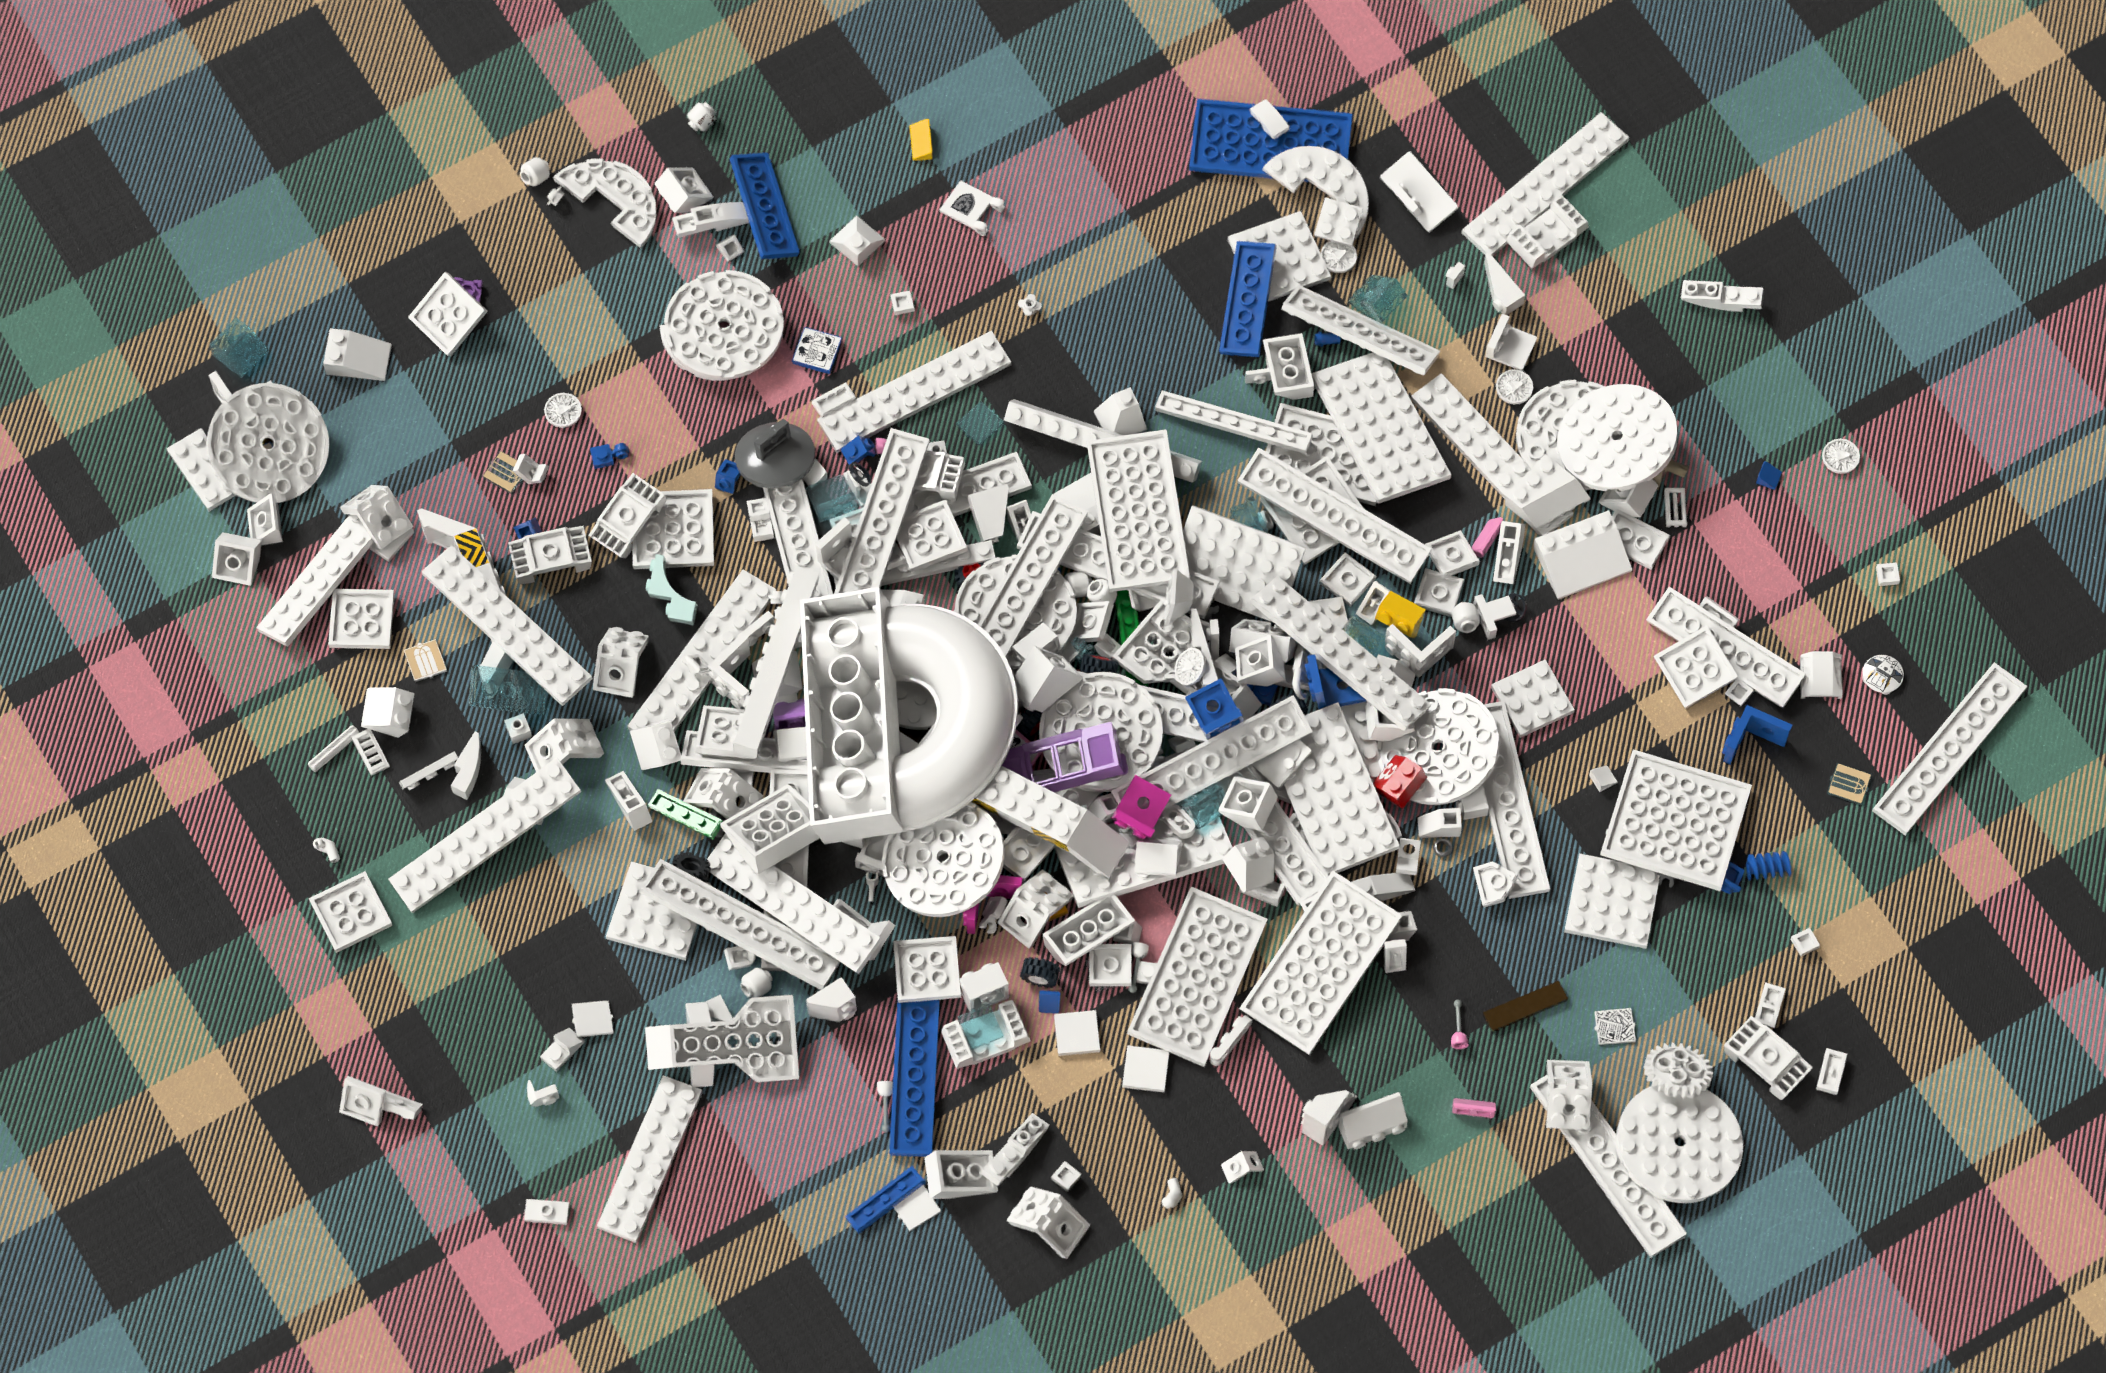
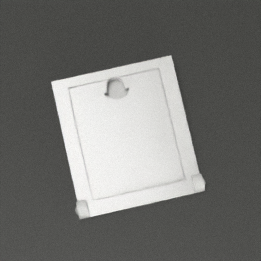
[1251,739,1312,789]

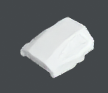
[1800,651,1843,699]

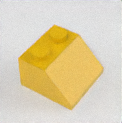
[1375,591,1426,638]

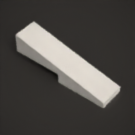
[1190,608,1218,688]

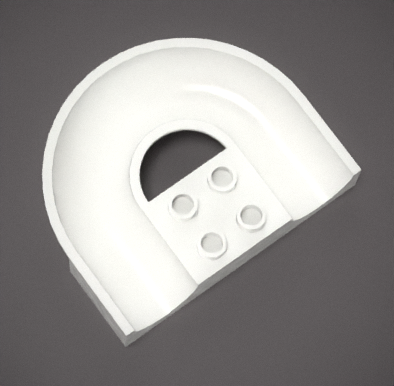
[800,587,1018,844]

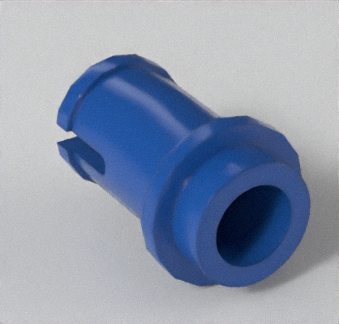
[1314,331,1340,347]

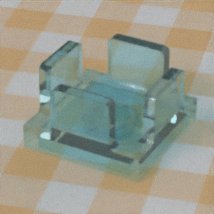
[1229,496,1268,533]

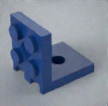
[1305,654,1367,710]
[1185,678,1244,740]
[1722,705,1792,765]

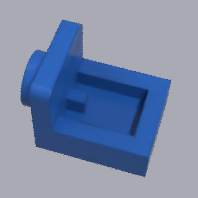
[841,435,876,465]
[1721,861,1745,894]

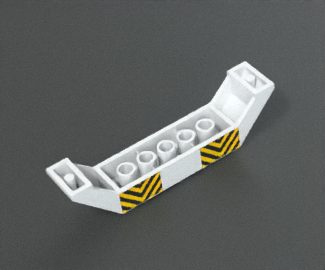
[417,509,513,700]
[971,766,1130,879]

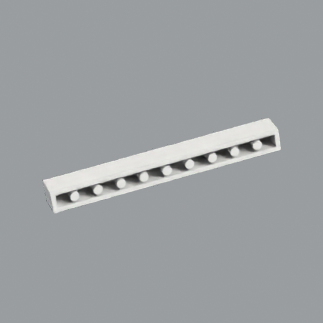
[1004,399,1202,483]
[731,566,819,758]

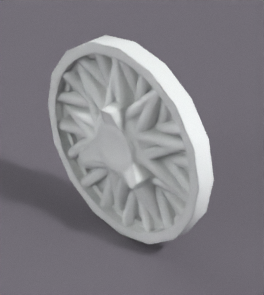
[1321,241,1357,273]
[1496,369,1533,404]
[544,393,582,428]
[1822,439,1860,474]
[1175,648,1206,686]

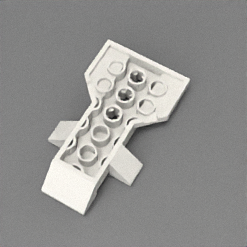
[1112,598,1261,721]
[645,995,799,1087]

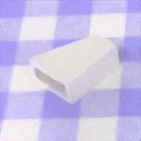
[967,483,1009,544]

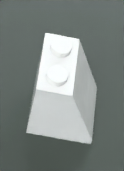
[1014,646,1083,712]

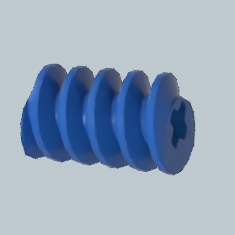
[1746,851,1791,881]

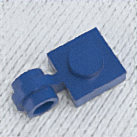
[590,443,630,469]

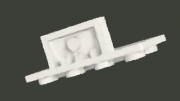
[1380,152,1458,232]

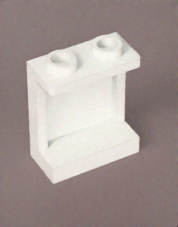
[855,834,889,877]

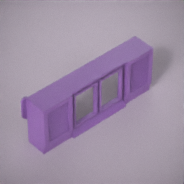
[1001,722,1128,792]

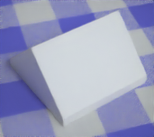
[247,493,283,545]
[774,727,807,762]
[1135,838,1183,877]

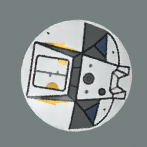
[1862,655,1904,695]

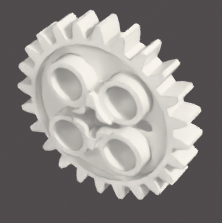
[1644,1042,1713,1099]

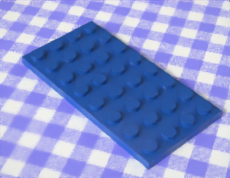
[1189,99,1352,182]

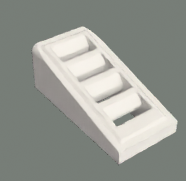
[352,729,390,776]

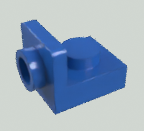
[715,459,741,494]
[1247,684,1277,706]

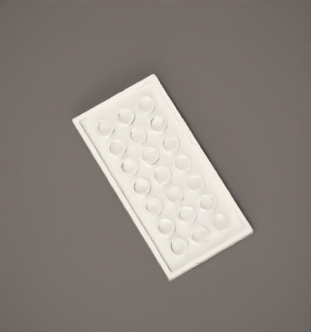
[1311,352,1451,504]
[1087,430,1190,592]
[1283,703,1400,876]
[1054,794,1233,908]
[1240,871,1403,1055]
[1127,887,1267,1067]

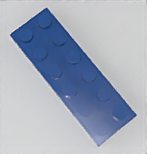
[730,153,800,259]
[1219,241,1277,357]

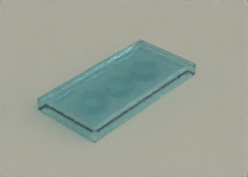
[469,665,546,716]

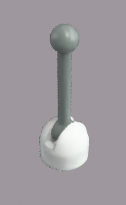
[1129,942,1149,993]
[877,1081,893,1133]

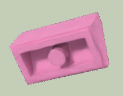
[1471,517,1503,558]
[1452,1098,1496,1118]

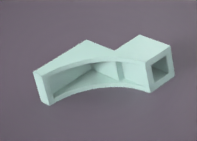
[646,554,698,625]

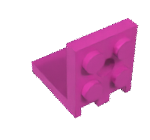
[1111,775,1171,840]
[963,875,1022,934]

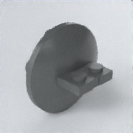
[735,419,815,488]

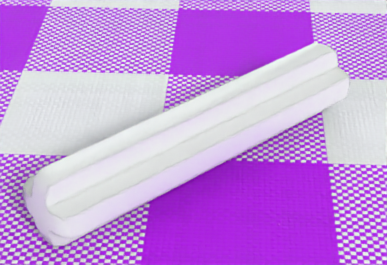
[308,725,359,772]

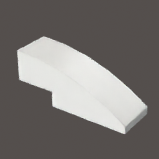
[451,731,481,800]

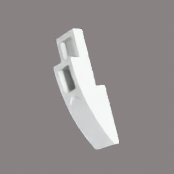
[672,202,749,238]
[1681,280,1764,312]
[981,1113,1049,1186]

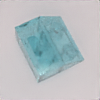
[1348,275,1408,322]
[209,317,268,378]

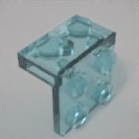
[807,475,857,522]
[1176,784,1226,829]

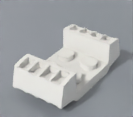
[1506,195,1589,269]
[914,451,965,500]
[589,473,667,558]
[508,526,592,584]
[941,1000,1031,1069]
[1724,1016,1812,1100]

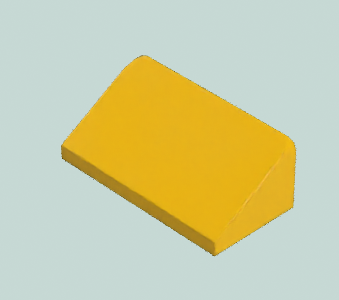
[910,119,932,161]

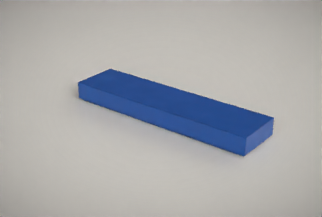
[845,1166,926,1234]

